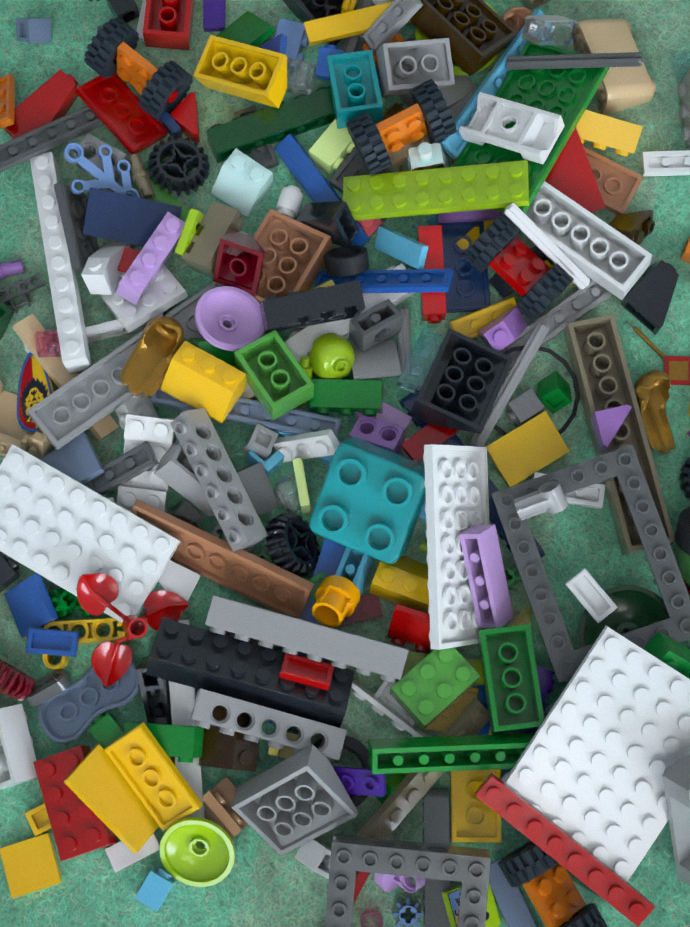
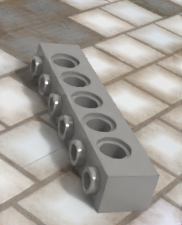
[170,408,268,552]
[190,689,347,763]

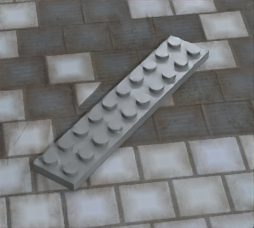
[27,282,230,450]

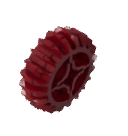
[0,659,35,701]

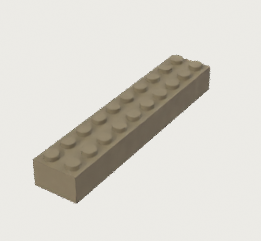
[563,314,675,556]

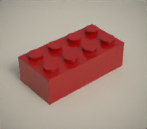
[143,0,195,51]
[33,745,117,861]

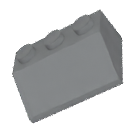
[154,438,237,517]

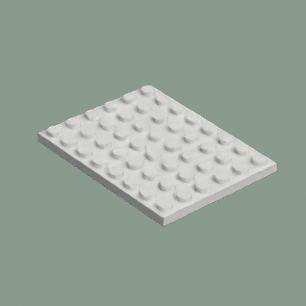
[504,626,690,882]

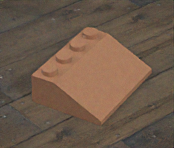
[250,209,333,304]

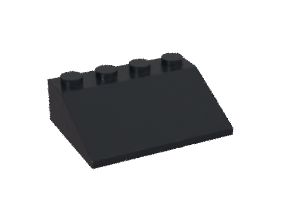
[409,328,513,434]

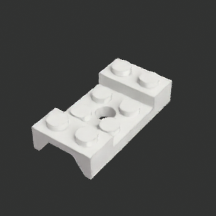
[459,92,565,165]
[117,413,175,512]

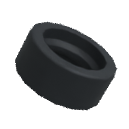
[324,245,369,277]

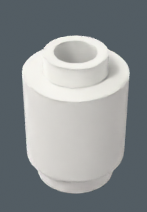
[275,185,304,219]

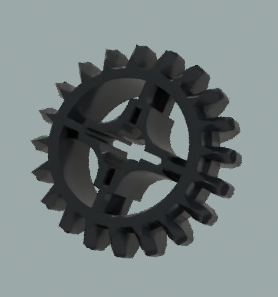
[148,135,210,197]
[265,512,320,577]

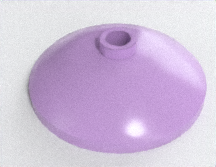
[195,286,264,351]

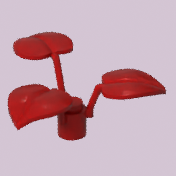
[76,573,189,687]

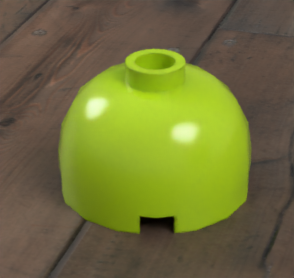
[307,332,355,380]

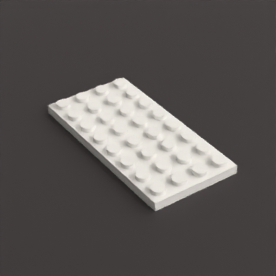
[0,444,181,623]
[423,444,493,650]

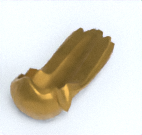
[119,316,184,396]
[634,370,675,454]

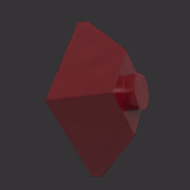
[213,230,265,296]

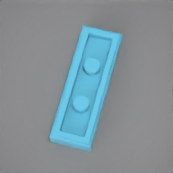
[374,226,428,269]

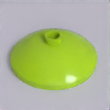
[160,817,235,887]

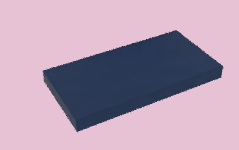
[82,187,182,253]
[438,221,491,313]

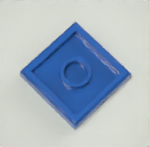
[4,573,58,638]

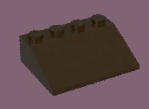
[410,0,518,76]

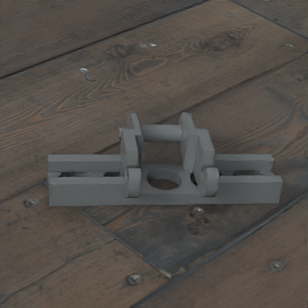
[0,273,45,313]

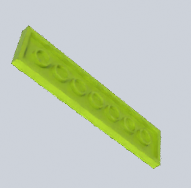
[343,160,530,221]

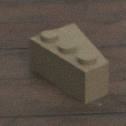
[182,201,244,278]

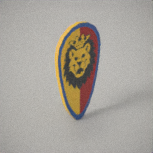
[17,352,54,433]

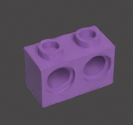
[349,414,405,454]

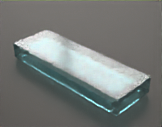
[397,328,444,395]

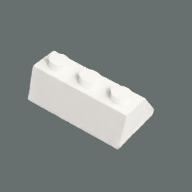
[0,704,38,790]

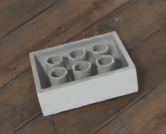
[231,744,358,856]

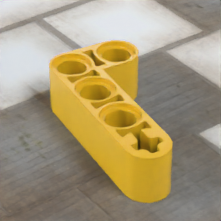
[43,618,137,670]

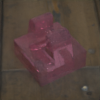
[34,330,61,357]

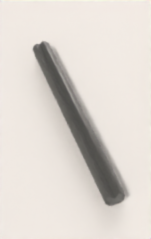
[506,52,643,70]

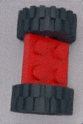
[464,213,574,322]

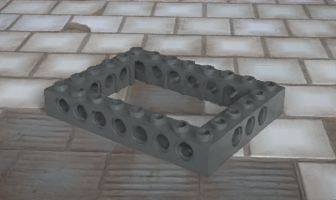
[491,444,690,682]
[325,834,491,927]

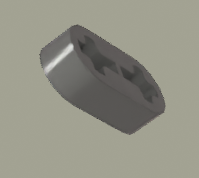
[26,669,71,706]

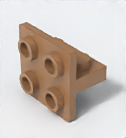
[201,777,248,839]

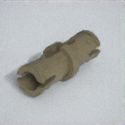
[126,154,155,200]

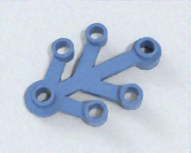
[63,143,140,198]

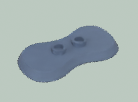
[38,662,140,743]

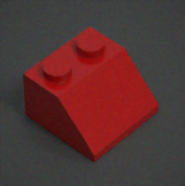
[387,604,434,654]

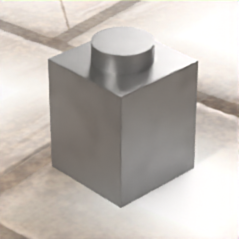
[505,389,545,427]

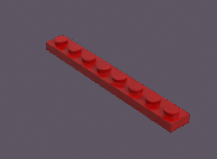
[475,773,655,927]

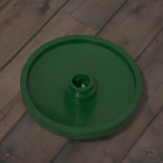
[578,585,669,647]

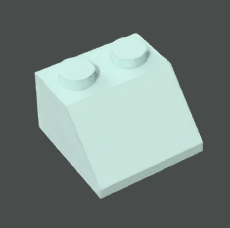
[211,149,274,218]

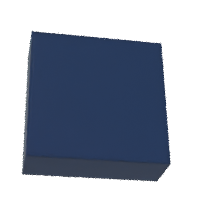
[160,111,182,140]

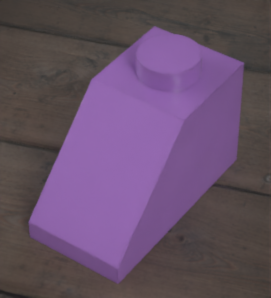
[477,305,528,351]

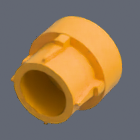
[312,575,360,629]

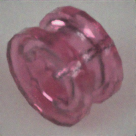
[360,909,383,927]

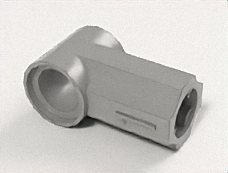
[514,480,568,520]

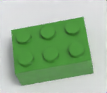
[234,330,314,420]
[390,647,480,730]

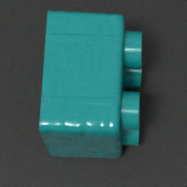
[309,437,426,564]

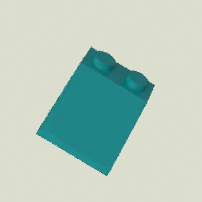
[327,50,383,129]

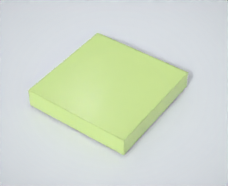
[292,458,311,515]

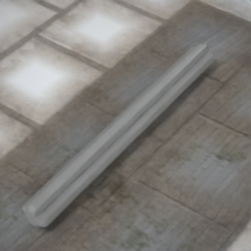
[470,323,549,447]

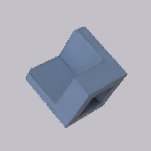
[15,17,52,43]

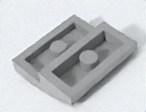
[351,339,401,380]

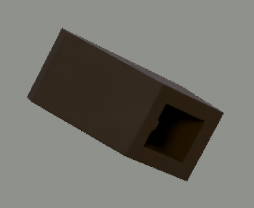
[608,210,655,245]

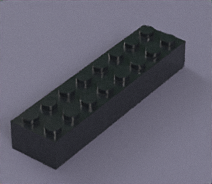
[146,618,355,728]

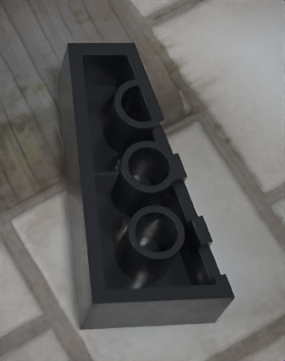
[259,280,365,334]

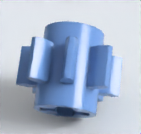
[392,897,424,927]

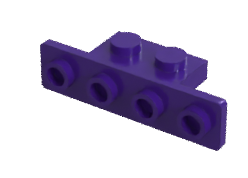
[332,766,386,797]

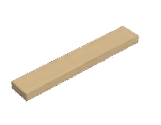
[12,314,119,441]

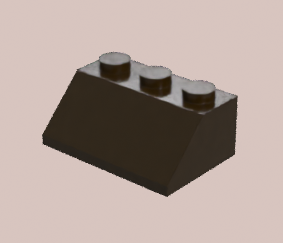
[198,706,260,772]

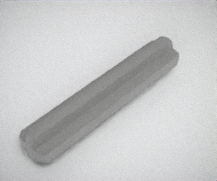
[397,309,412,376]

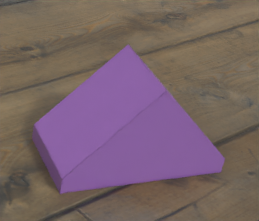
[590,405,632,452]

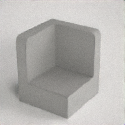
[241,423,278,460]

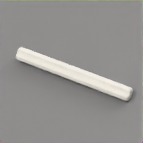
[504,203,590,290]

